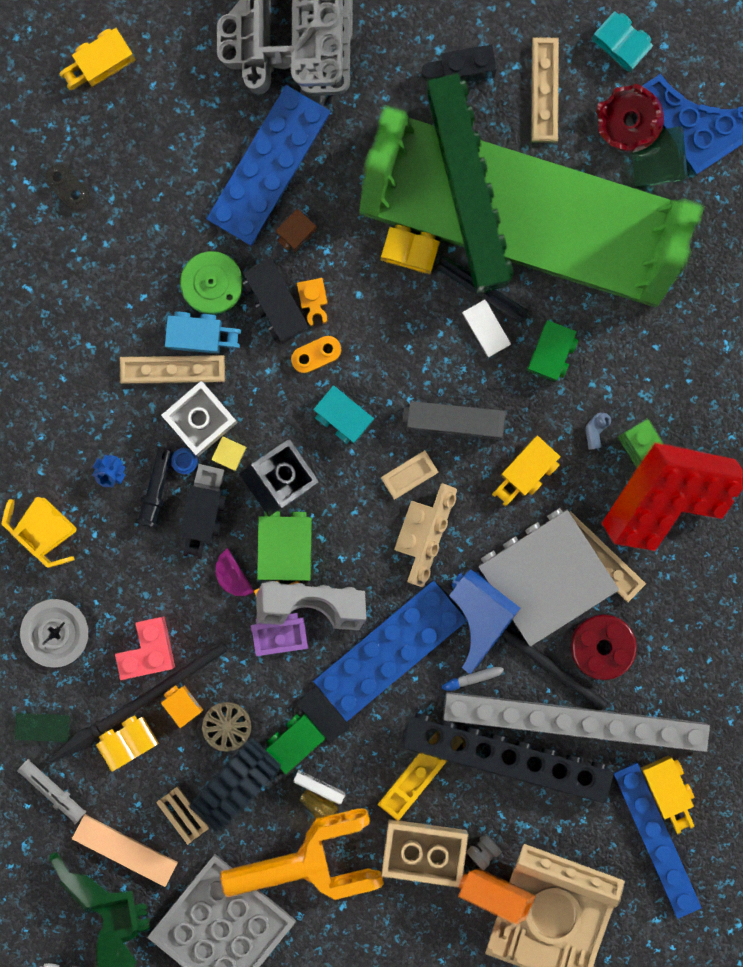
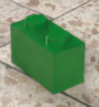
[527,320,578,382]
[265,714,325,774]

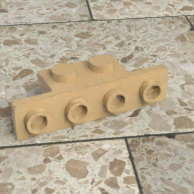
[394,483,457,587]

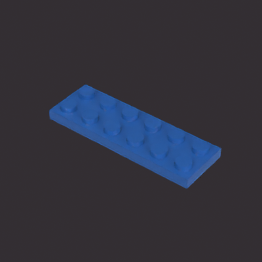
[207,85,331,246]
[313,580,467,721]

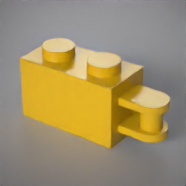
[59,28,135,90]
[492,435,561,507]
[640,755,695,834]

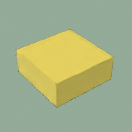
[212,436,247,471]

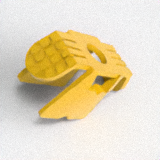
[1,497,77,568]

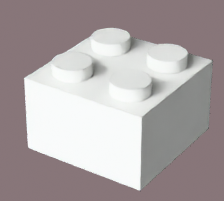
[162,381,238,457]

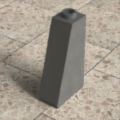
[402,401,506,440]

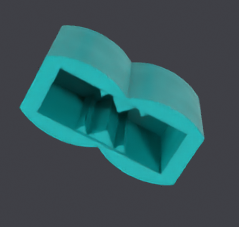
[591,11,653,73]

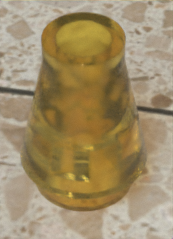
[299,789,339,819]

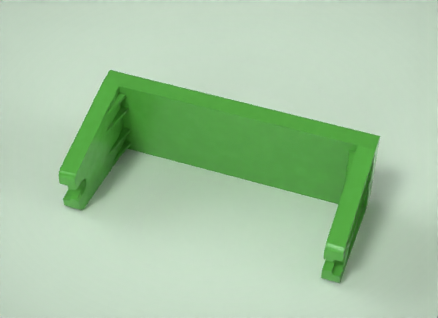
[359,106,703,308]

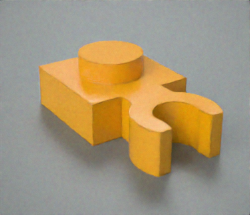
[297,278,327,326]

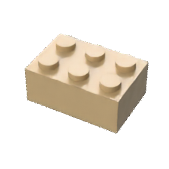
[381,819,468,887]

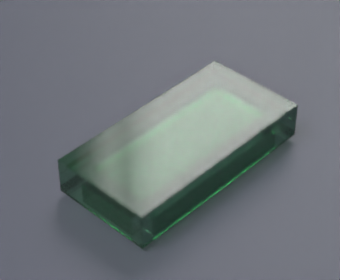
[15,713,70,742]

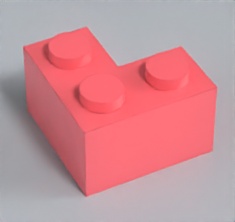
[115,616,175,680]

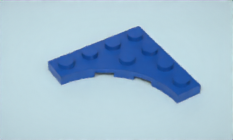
[643,74,743,176]

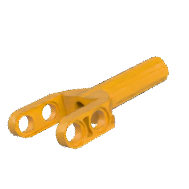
[220,809,384,900]

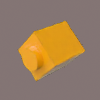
[161,685,203,728]

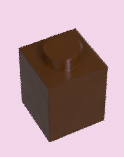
[276,208,317,253]

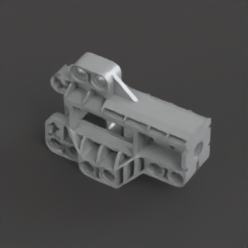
[217,0,353,96]

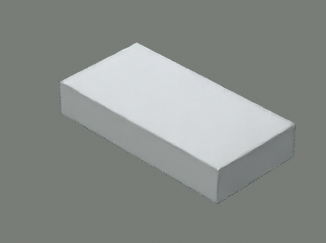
[462,300,511,358]

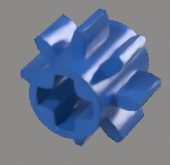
[92,455,126,488]

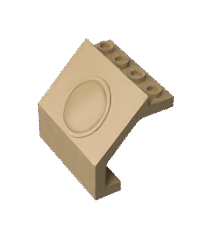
[485,844,624,967]

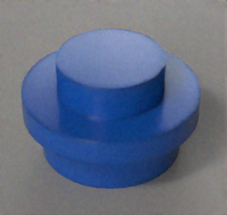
[171,448,198,474]

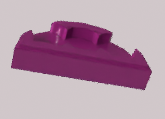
[215,548,254,596]

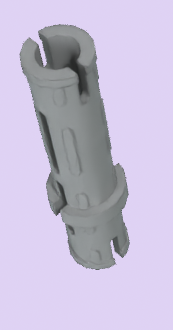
[17,759,87,824]

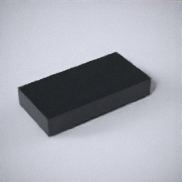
[297,686,351,743]

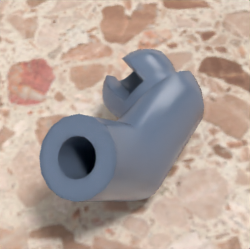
[585,413,611,450]

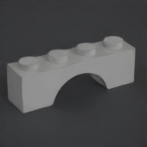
[256,581,366,630]

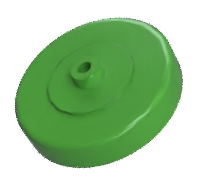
[180,251,243,315]

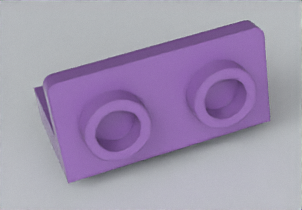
[251,613,308,656]

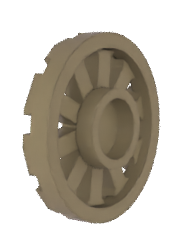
[202,702,251,752]

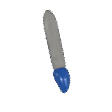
[441,667,504,691]

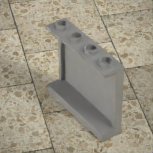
[479,508,619,646]

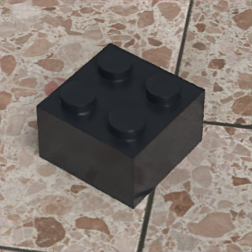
[239,439,319,517]

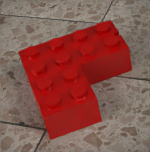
[602,442,743,551]

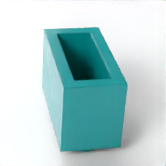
[313,385,374,444]

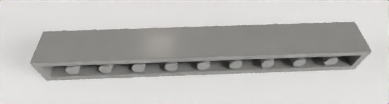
[443,692,710,752]

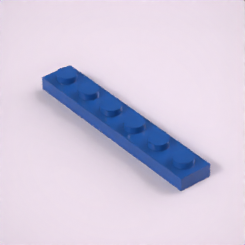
[613,762,702,918]

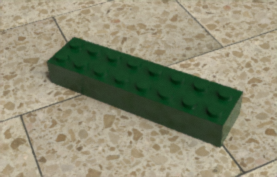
[426,73,513,294]

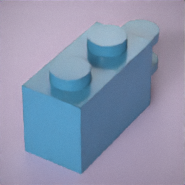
[165,312,241,354]

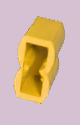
[381,225,440,274]
[96,715,159,772]

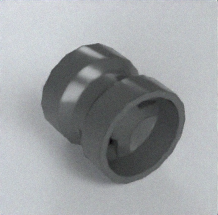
[466,833,503,870]

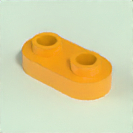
[291,336,341,373]

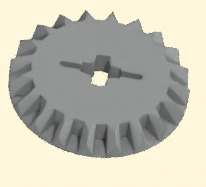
[20,599,89,667]

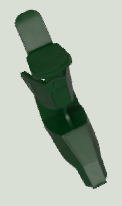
[49,852,149,967]

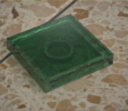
[632,126,688,188]

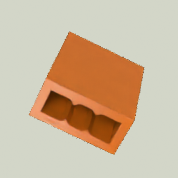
[458,868,536,925]

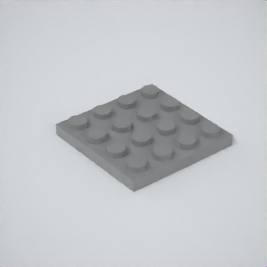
[147,854,296,967]

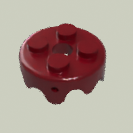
[596,84,664,152]
[570,614,637,680]

